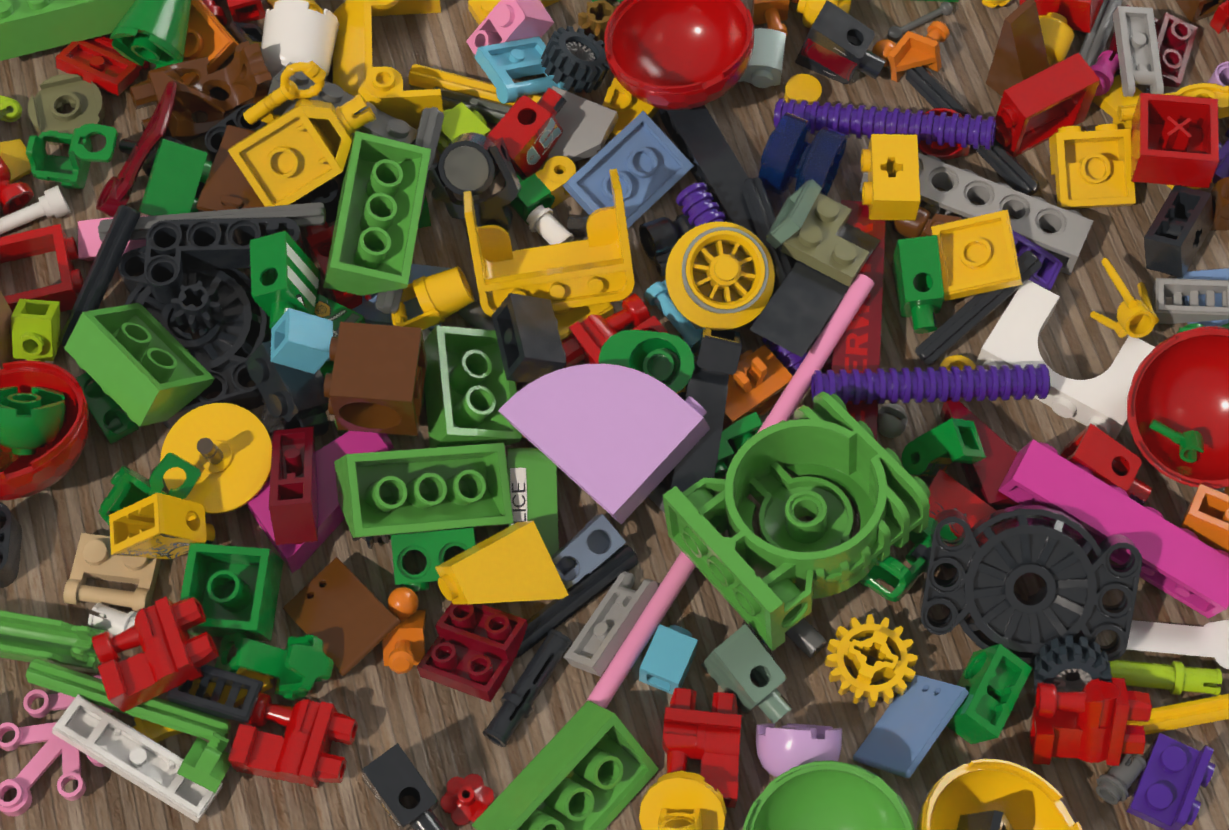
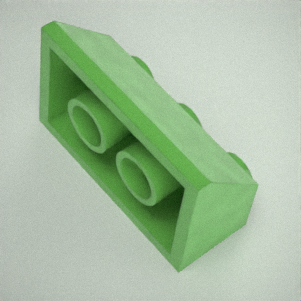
[64,303,215,427]
[424,325,522,448]

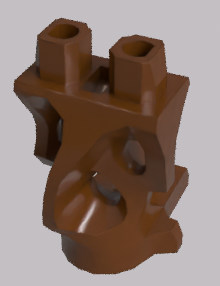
[130,41,272,143]

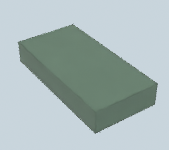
[766,179,822,249]

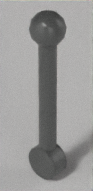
[887,1,953,42]

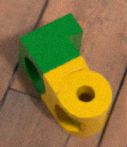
[505,156,576,225]

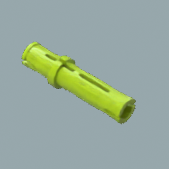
[1108,659,1222,696]

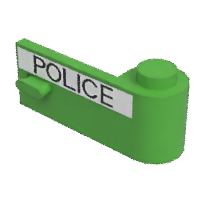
[506,447,559,557]

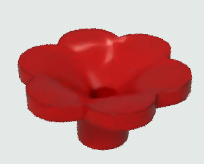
[440,773,494,826]

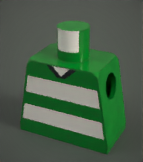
[250,231,321,329]

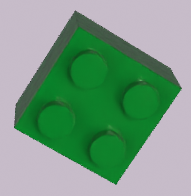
[180,543,284,641]

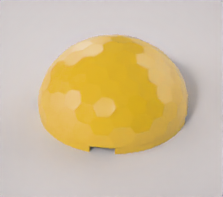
[916,759,1082,830]

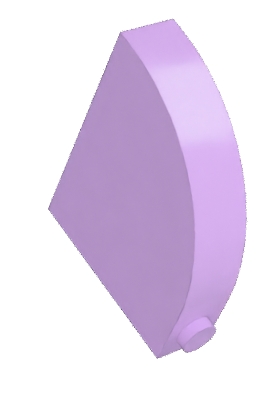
[498,364,710,524]

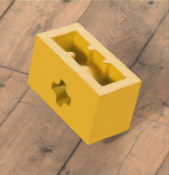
[861,134,921,221]

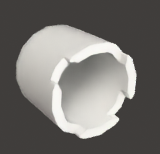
[261,0,339,80]

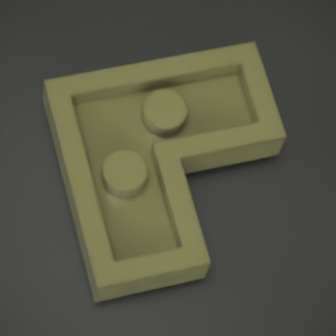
[781,193,870,287]

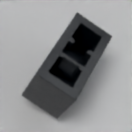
[1144,185,1213,278]

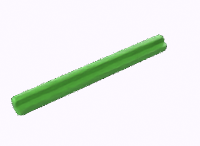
[26,659,231,741]

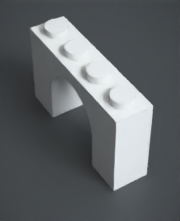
[975,280,1155,440]

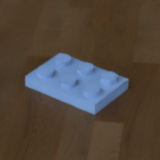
[563,111,694,229]

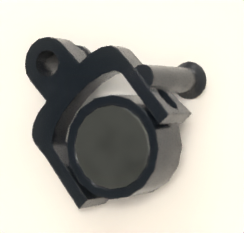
[427,132,521,233]

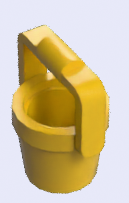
[391,266,474,330]

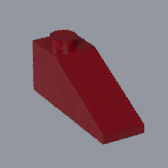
[940,398,1020,511]
[269,427,318,545]

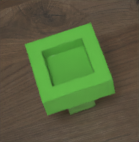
[177,732,231,793]

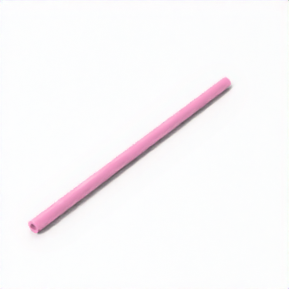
[586,274,874,709]

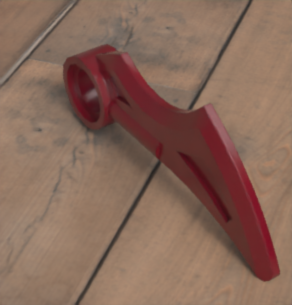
[96,81,177,217]

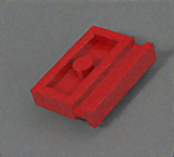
[55,36,149,96]

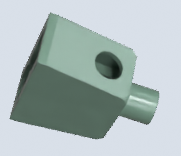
[701,624,793,724]

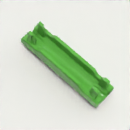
[0,610,106,674]

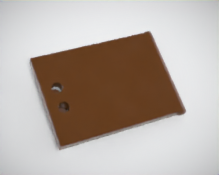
[196,125,265,211]
[283,557,401,676]

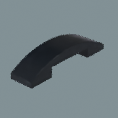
[669,356,729,492]

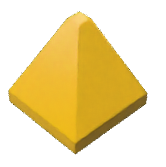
[0,139,31,183]

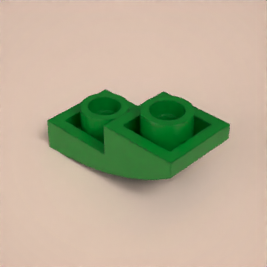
[714,412,762,479]

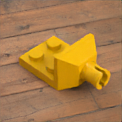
[228,93,376,207]

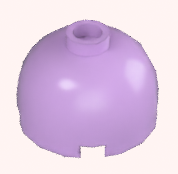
[756,723,842,777]

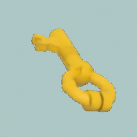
[243,61,326,125]

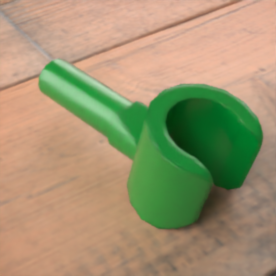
[1149,419,1204,463]

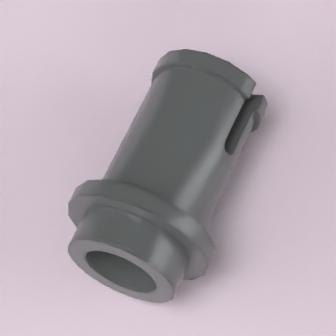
[1096,754,1147,805]

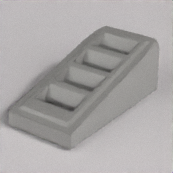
[1152,278,1229,324]

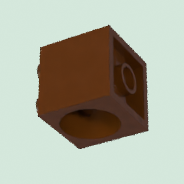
[324,322,427,436]

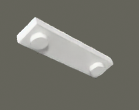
[52,695,223,823]

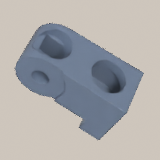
[551,514,626,589]

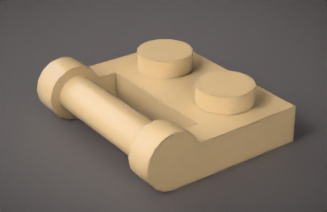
[63,533,161,612]

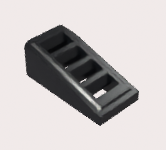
[697,328,742,375]
[167,664,264,723]

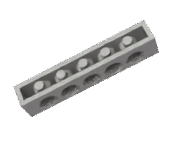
[859,153,1093,275]

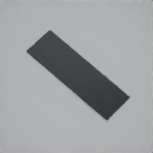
[749,223,881,357]

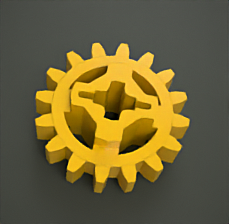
[825,614,918,707]

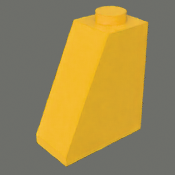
[435,521,568,604]

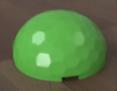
[743,760,915,830]

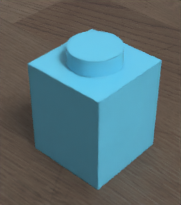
[270,308,333,374]
[639,624,698,695]

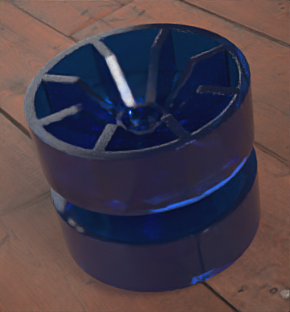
[758,112,848,196]

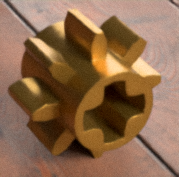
[578,0,617,42]

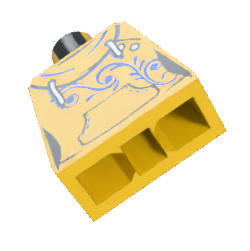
[109,493,215,559]

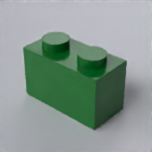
[139,138,212,216]

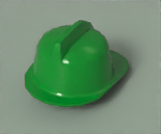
[598,330,695,393]

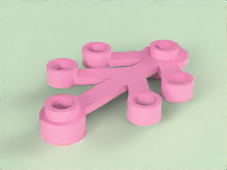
[0,675,113,817]

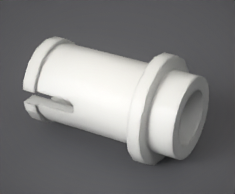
[526,205,574,245]
[88,603,138,635]

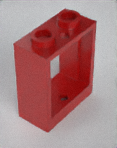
[995,52,1100,157]
[0,224,84,312]

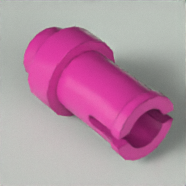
[1090,50,1119,96]

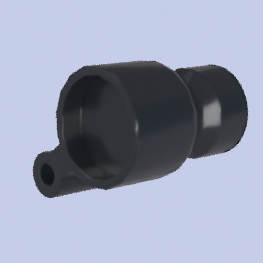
[639,214,695,277]

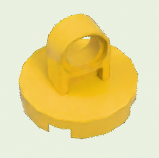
[639,771,727,830]

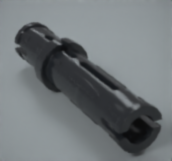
[482,629,572,747]

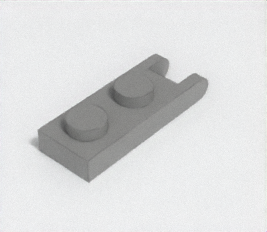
[1113,6,1164,97]
[564,571,658,677]

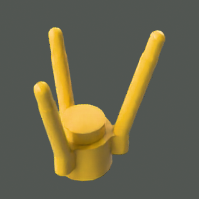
[1090,258,1159,338]

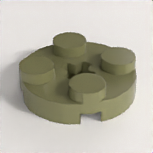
[28,74,106,145]

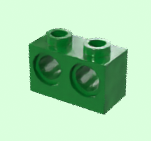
[391,528,476,591]
[946,644,1032,745]

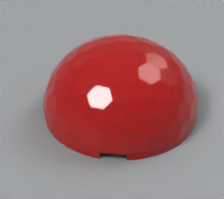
[604,0,754,110]
[1127,326,1229,489]
[0,360,89,501]

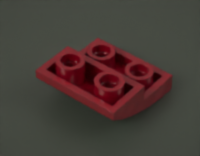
[1109,5,1198,88]
[417,602,528,702]

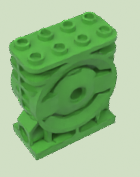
[663,391,930,651]

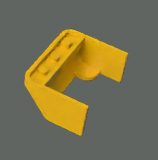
[333,0,444,129]
[463,169,635,317]

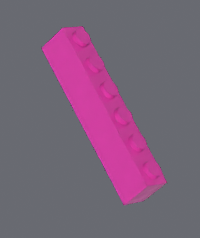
[998,439,1229,619]

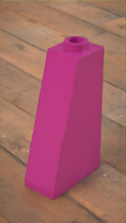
[247,431,394,573]

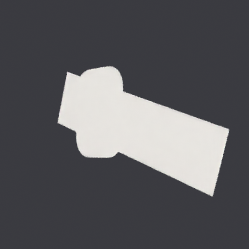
[1126,620,1229,669]

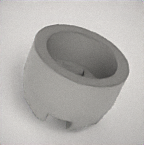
[877,403,908,438]

